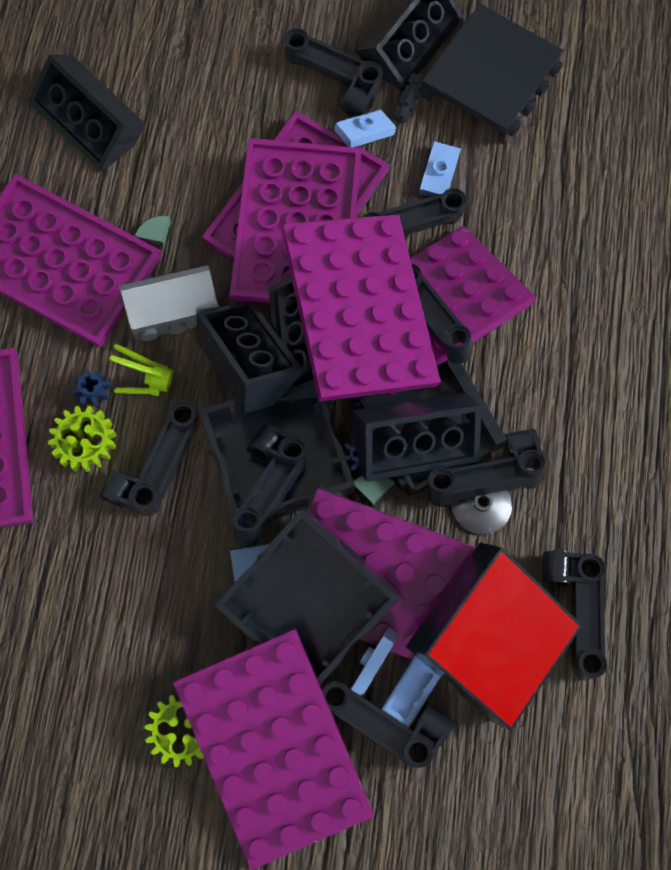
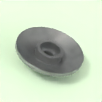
[451,490,512,535]

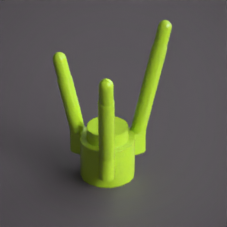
[109,344,174,397]

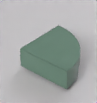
[135,216,171,246]
[354,476,395,506]

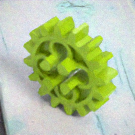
[48,406,117,472]
[145,695,204,767]

